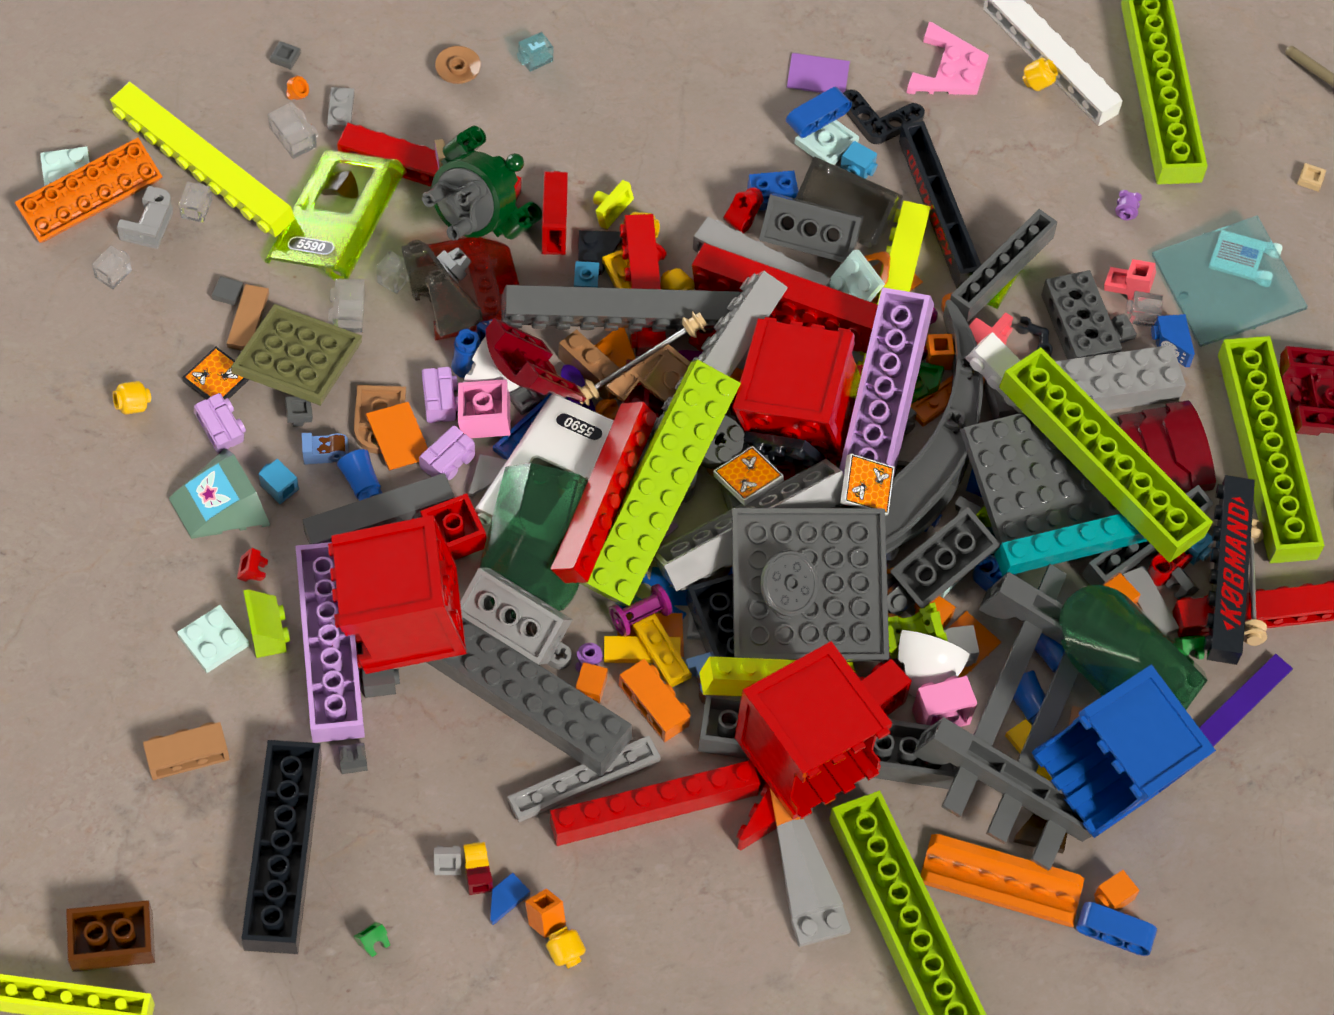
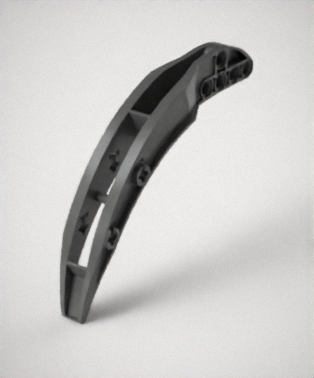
[885,300,983,554]

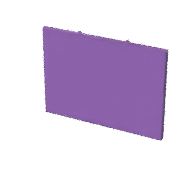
[787,53,850,93]

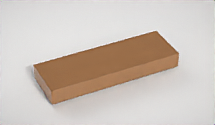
[227,284,269,350]

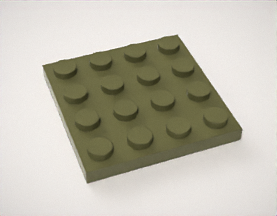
[231,304,362,406]

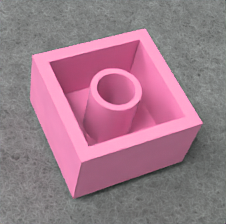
[458,379,510,438]
[912,676,977,727]

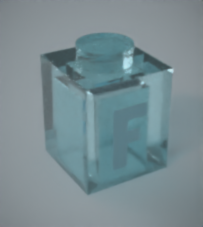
[517,32,553,72]

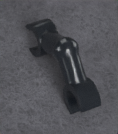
[1016,316,1053,357]

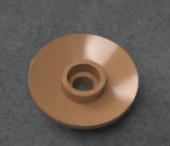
[435,46,481,84]

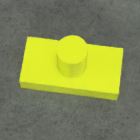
[593,180,634,229]

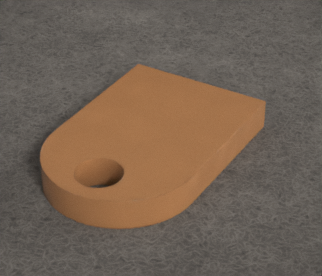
[354,385,406,454]

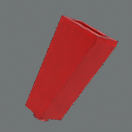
[542,171,568,255]

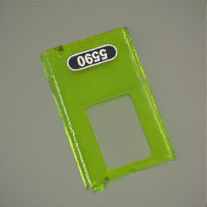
[265,150,405,283]

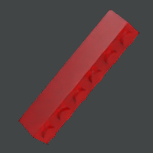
[620,214,666,356]

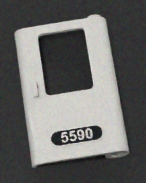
[475,395,614,551]

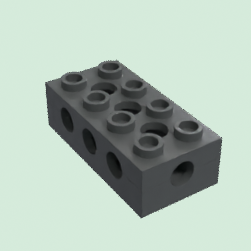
[759,193,864,262]
[1041,270,1122,359]

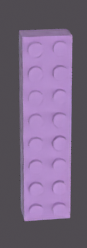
[839,287,934,479]
[296,542,365,743]

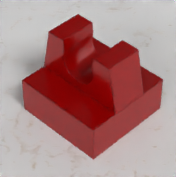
[237,548,268,582]

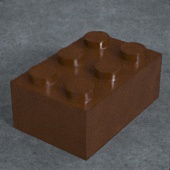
[66,900,155,972]

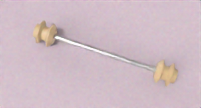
[577,311,707,406]
[1243,518,1267,646]

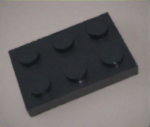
[744,431,830,469]

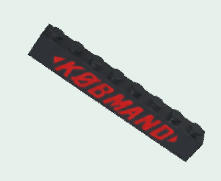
[899,121,981,289]
[1203,475,1255,665]

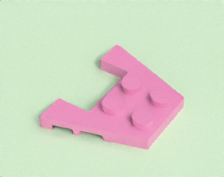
[907,22,989,95]

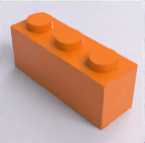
[619,659,691,743]

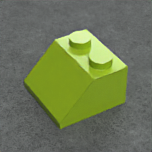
[243,589,290,658]

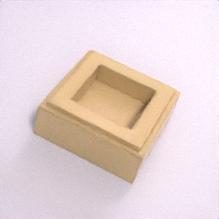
[435,139,445,169]
[1297,163,1326,192]

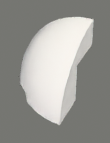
[463,336,521,393]
[898,630,970,697]

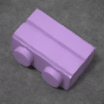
[422,367,458,423]
[194,393,246,454]
[419,425,475,480]

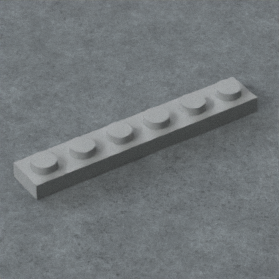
[508,736,661,822]

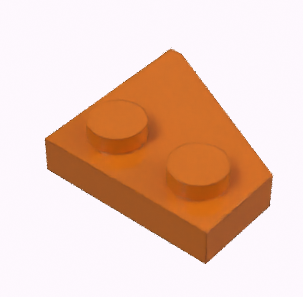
[595,328,636,373]

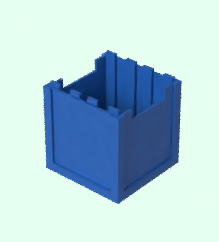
[1031,664,1216,838]

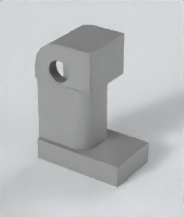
[117,186,173,249]

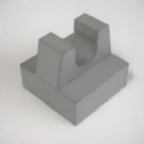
[434,846,461,875]

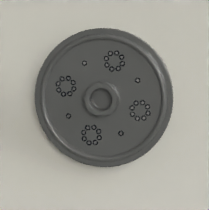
[761,551,818,616]

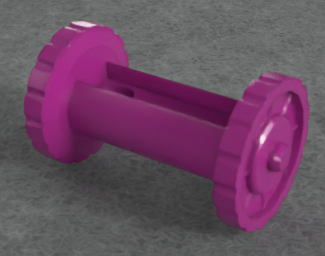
[609,584,672,637]

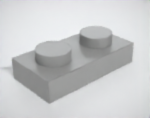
[327,87,355,131]

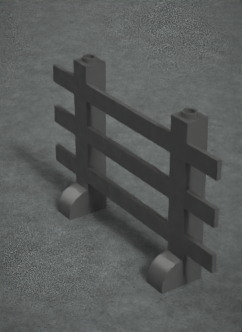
[913,564,1163,871]

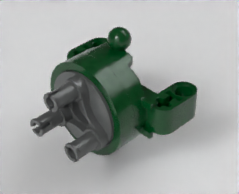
[422,125,543,240]

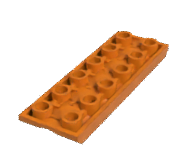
[15,138,163,243]
[920,834,1085,928]

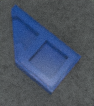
[490,873,530,925]

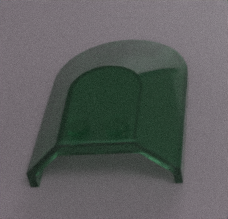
[480,463,588,619]
[1059,585,1208,710]

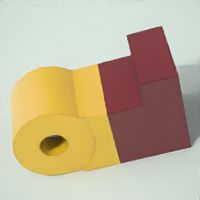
[463,842,493,895]

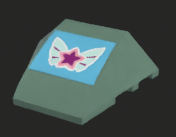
[169,449,270,539]

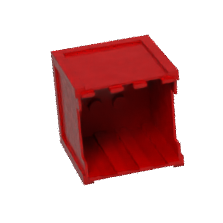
[733,317,864,462]
[328,515,467,674]
[735,641,892,820]

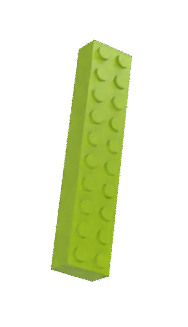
[1121,0,1208,184]
[1218,336,1325,564]
[999,347,1213,563]
[579,359,741,607]
[829,791,986,1015]

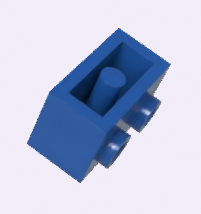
[747,170,799,211]

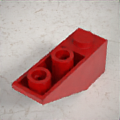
[736,783,777,850]

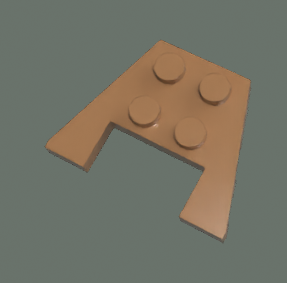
[605,344,691,403]

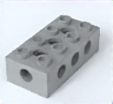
[461,568,573,665]

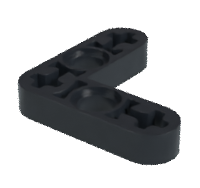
[843,90,925,144]

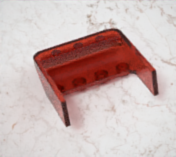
[415,237,519,340]

